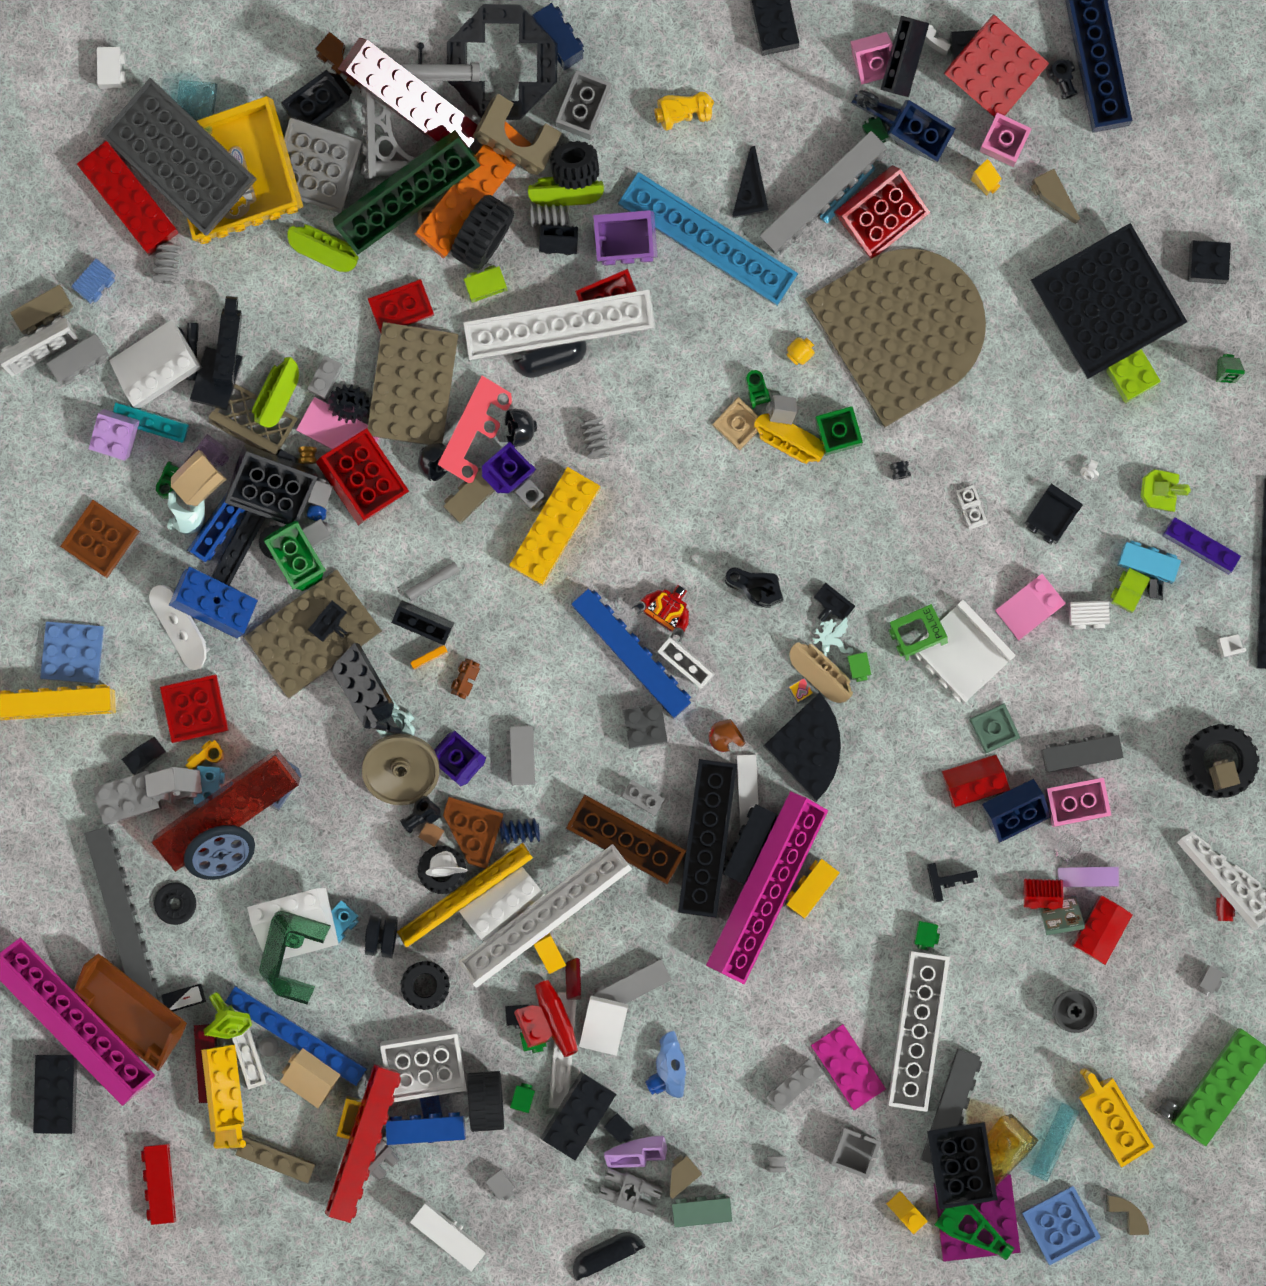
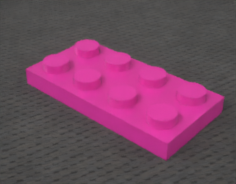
[811,1024,886,1110]

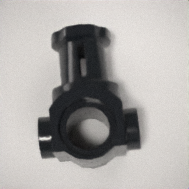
[1046,59,1078,100]
[400,795,441,833]

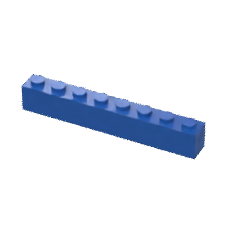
[571,588,691,719]
[225,986,368,1086]

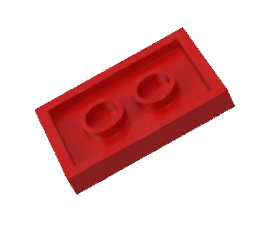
[368,279,435,334]

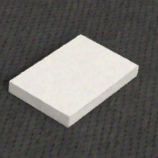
[579,996,629,1056]

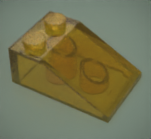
[987,1114,1039,1186]

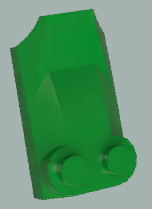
[264,521,326,591]

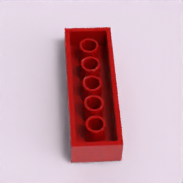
[77,141,179,256]

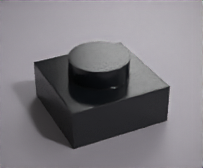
[1147,579,1164,600]

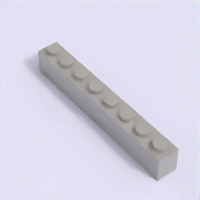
[760,131,887,254]

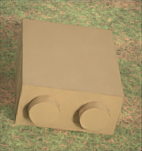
[280,1048,340,1108]

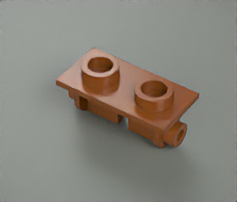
[451,659,480,699]

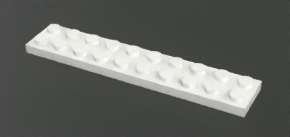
[463,290,655,360]
[458,844,632,988]

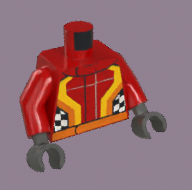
[632,585,689,642]

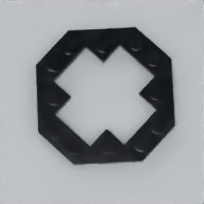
[447,4,558,120]

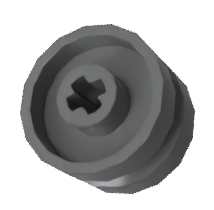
[1052,990,1097,1033]

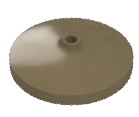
[362,734,439,805]

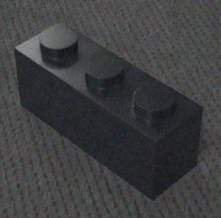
[391,600,455,645]

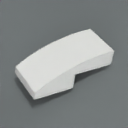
[924,24,951,56]
[956,485,987,530]

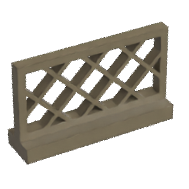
[208,384,298,455]

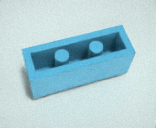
[1117,541,1181,584]

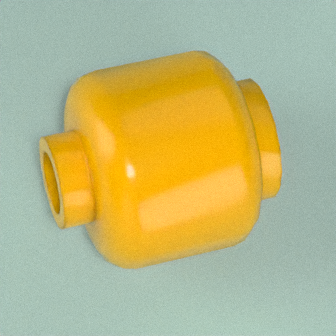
[786,337,815,365]

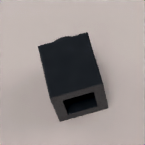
[604,1113,634,1144]

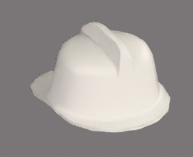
[426,851,468,877]

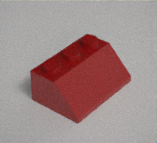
[942,754,1010,808]
[1072,895,1133,965]

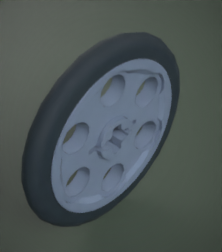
[184,825,255,880]

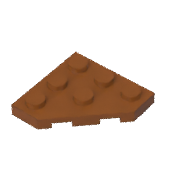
[443,797,504,869]

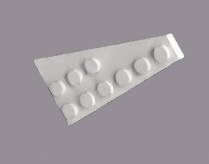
[1177,832,1266,930]

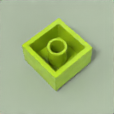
[1106,349,1161,404]

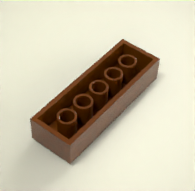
[566,794,686,885]

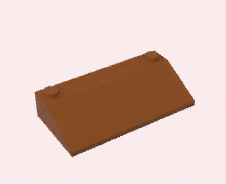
[74,953,187,1071]

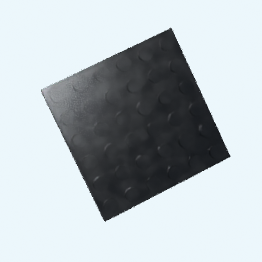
[1030,223,1187,379]

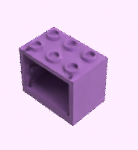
[593,210,658,266]

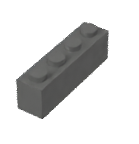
[1041,732,1124,773]

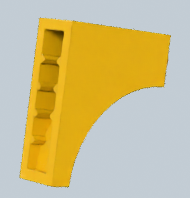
[533,932,566,974]

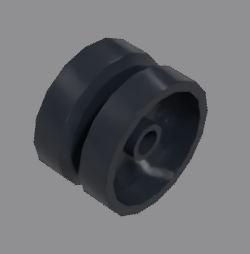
[365,913,398,958]

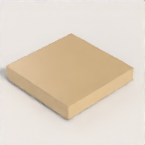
[712,397,759,451]

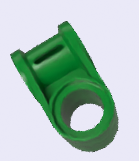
[746,370,771,408]
[156,461,179,499]

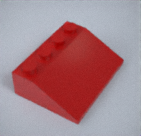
[834,165,930,259]
[316,428,409,526]

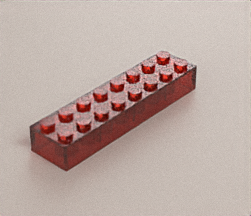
[151,749,301,872]

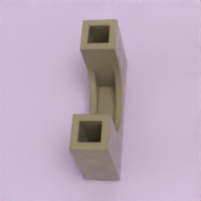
[473,94,562,175]

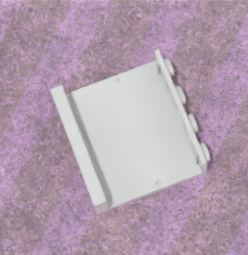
[913,600,1016,703]

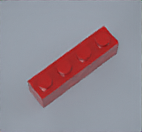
[141,1144,176,1225]

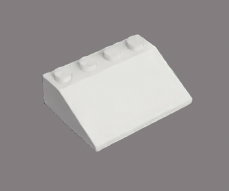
[0,317,79,377]
[109,319,202,408]
[459,851,545,942]
[247,888,339,963]
[380,1029,467,1102]

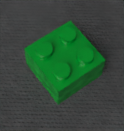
[815,406,863,456]

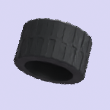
[467,1071,504,1132]

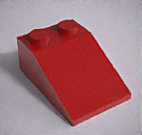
[575,269,637,302]

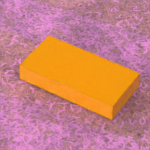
[411,645,448,670]

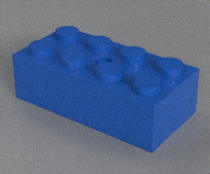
[169,567,258,639]

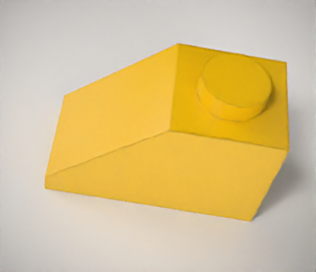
[971,159,1002,196]
[886,1191,928,1235]

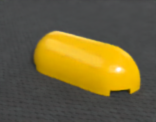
[754,413,825,464]

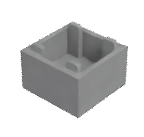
[145,767,202,804]

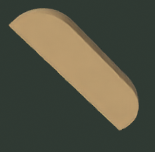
[790,642,853,703]

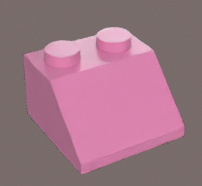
[850,32,893,85]

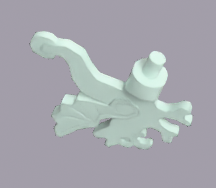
[812,617,854,656]

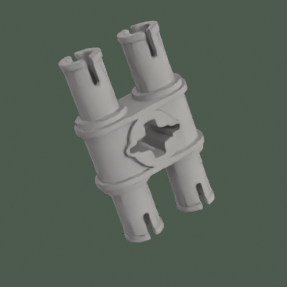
[598,1167,663,1218]

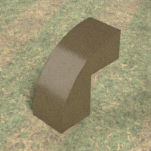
[1107,1195,1149,1235]

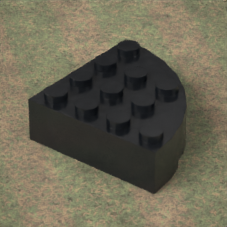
[763,692,841,802]

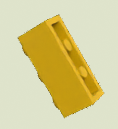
[786,859,840,919]

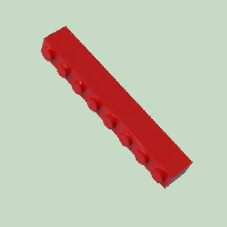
[325,1064,401,1223]

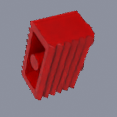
[1023,879,1064,910]

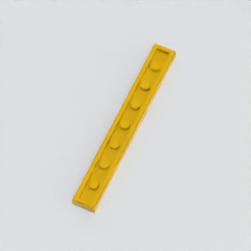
[397,843,533,947]

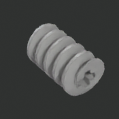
[530,203,569,228]
[152,243,181,285]
[581,417,611,459]

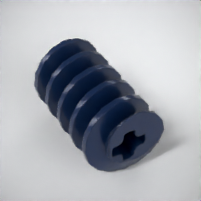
[500,818,540,844]

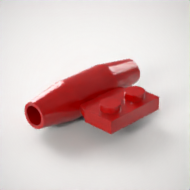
[514,980,578,1057]

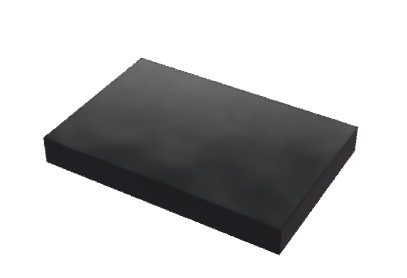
[190,347,243,410]

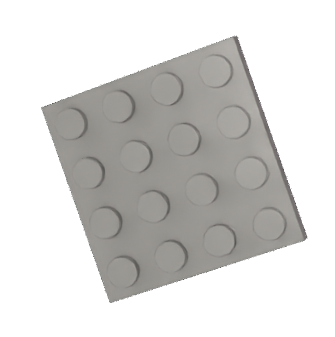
[284,117,364,213]

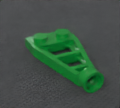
[934,1204,1014,1261]

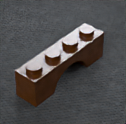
[315,32,361,93]

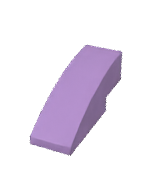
[1058,867,1119,887]
[604,1136,667,1168]

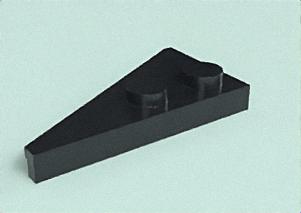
[732,146,769,218]

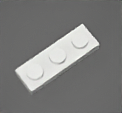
[232,1028,267,1090]

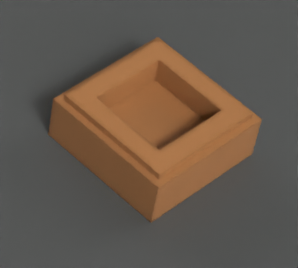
[418,823,444,847]

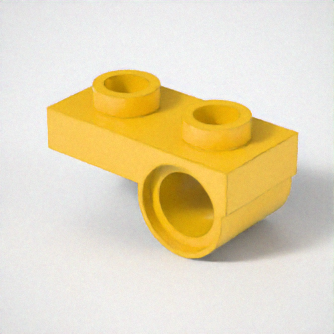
[185,740,224,770]

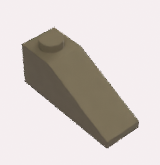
[1031,169,1080,224]

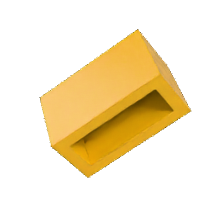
[336,1096,362,1139]

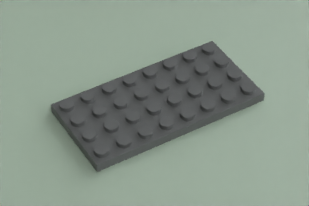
[101,78,257,236]

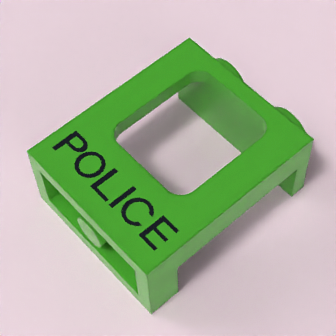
[888,604,948,661]

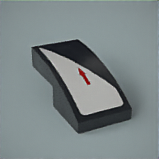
[161,983,206,1012]

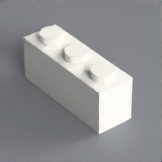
[658,637,716,689]

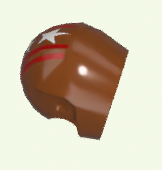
[708,719,746,752]

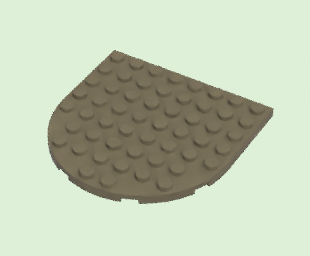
[805,249,986,428]

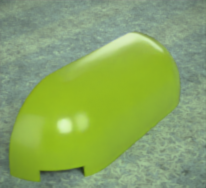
[528,177,604,207]
[287,225,359,272]
[252,357,299,427]

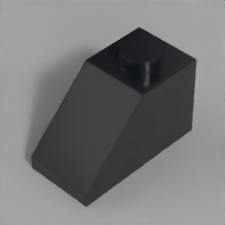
[121,737,166,775]

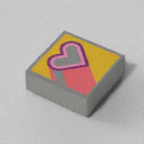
[788,677,814,704]

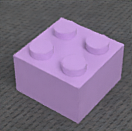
[89,409,140,461]

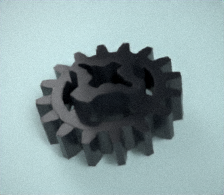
[328,384,370,424]

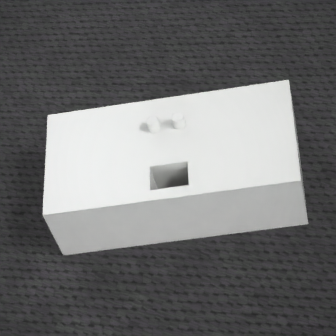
[410,1202,487,1272]

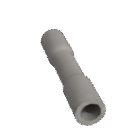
[405,562,460,601]

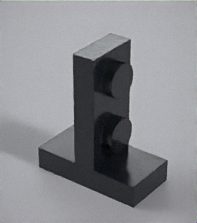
[927,863,978,902]

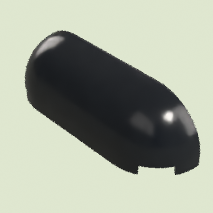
[513,341,587,378]
[573,1232,646,1281]

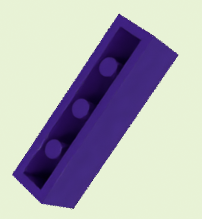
[1162,517,1241,575]

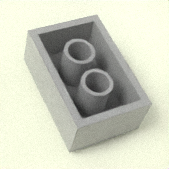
[556,70,612,140]
[93,771,162,826]

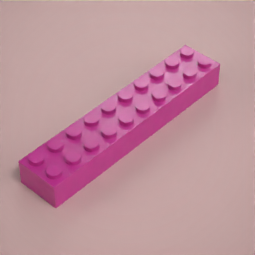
[706,791,829,985]
[0,937,155,1106]

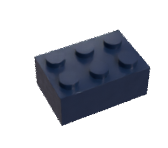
[533,3,584,71]
[982,779,1051,843]

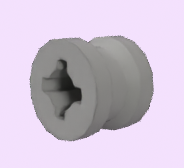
[767,1156,786,1172]

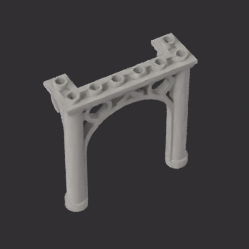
[360,62,480,179]

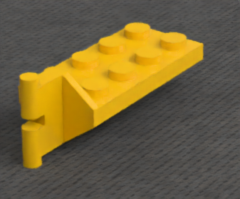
[201,1045,246,1149]
[1079,1068,1154,1168]

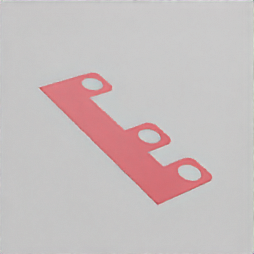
[438,376,512,483]

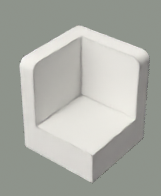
[1217,634,1246,658]

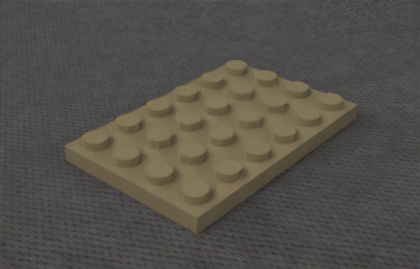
[367,322,458,445]
[244,570,382,699]

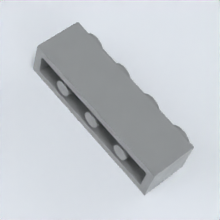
[593,958,672,1004]

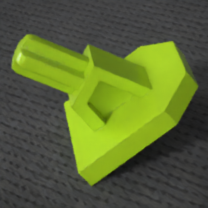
[1141,469,1191,512]
[203,992,252,1039]

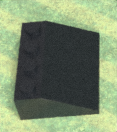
[224,444,318,525]
[927,1121,998,1209]

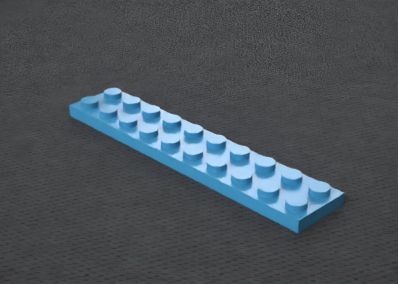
[618,172,798,306]

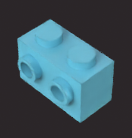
[193,766,225,807]
[331,900,359,943]

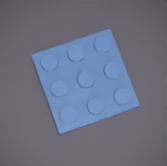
[40,622,104,684]
[1021,1185,1101,1266]

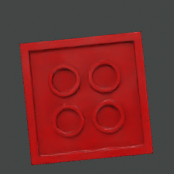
[160,674,229,743]

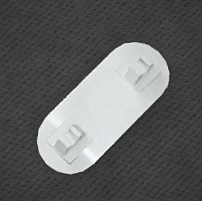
[149,585,210,670]

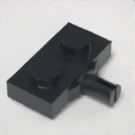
[814,582,855,622]
[308,600,348,642]

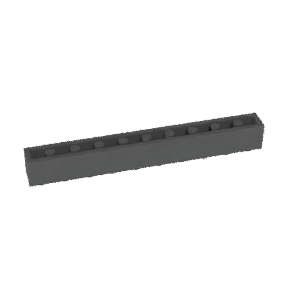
[84,826,163,1004]

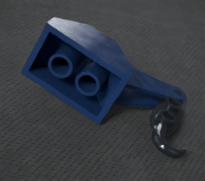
[851,90,956,162]

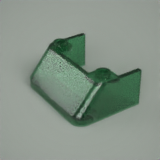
[259,911,331,1005]

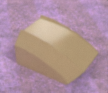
[171,450,227,506]

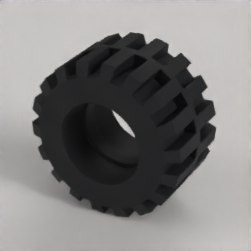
[550,141,599,190]
[417,845,466,894]
[400,961,450,1010]

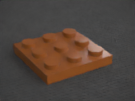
[60,500,140,578]

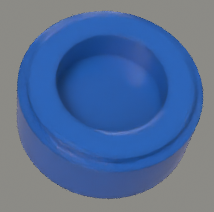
[307,506,327,521]

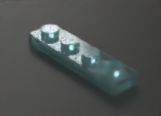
[1029,1103,1080,1182]

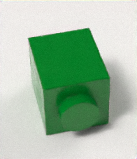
[510,1083,535,1113]

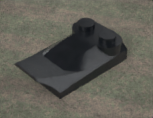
[281,70,352,125]

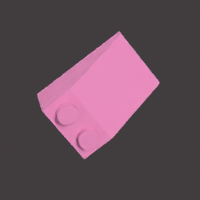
[995,574,1066,641]

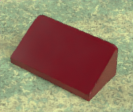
[565,958,581,1000]

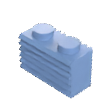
[71,258,115,304]

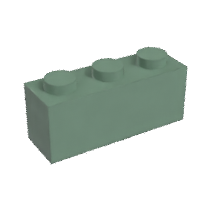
[672,1194,733,1228]

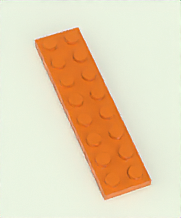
[414,121,531,258]

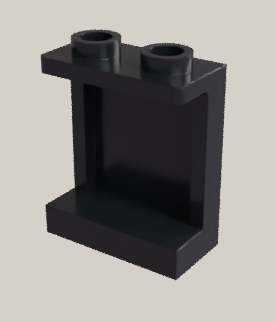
[1024,483,1083,545]

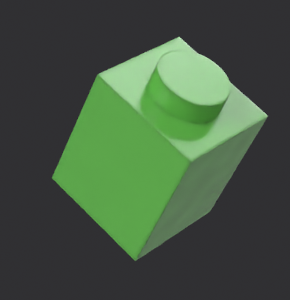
[847,652,872,682]

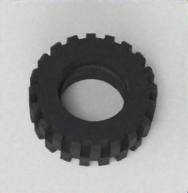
[451,195,515,270]
[1182,724,1260,798]

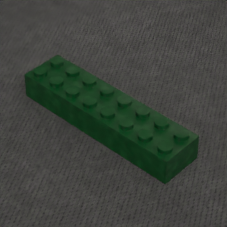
[333,130,480,255]

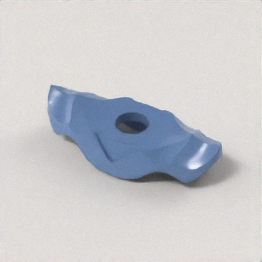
[656,1031,686,1098]

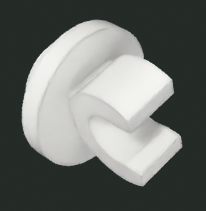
[1080,459,1099,481]

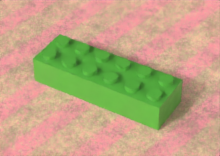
[1171,1028,1266,1147]

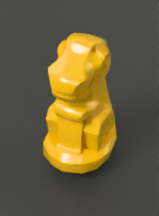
[654,92,714,131]

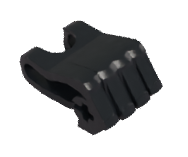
[725,567,784,608]

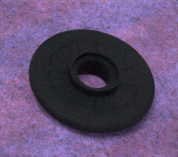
[154,882,196,925]

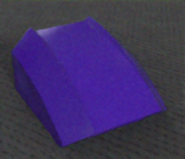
[482,442,536,493]
[434,730,486,787]

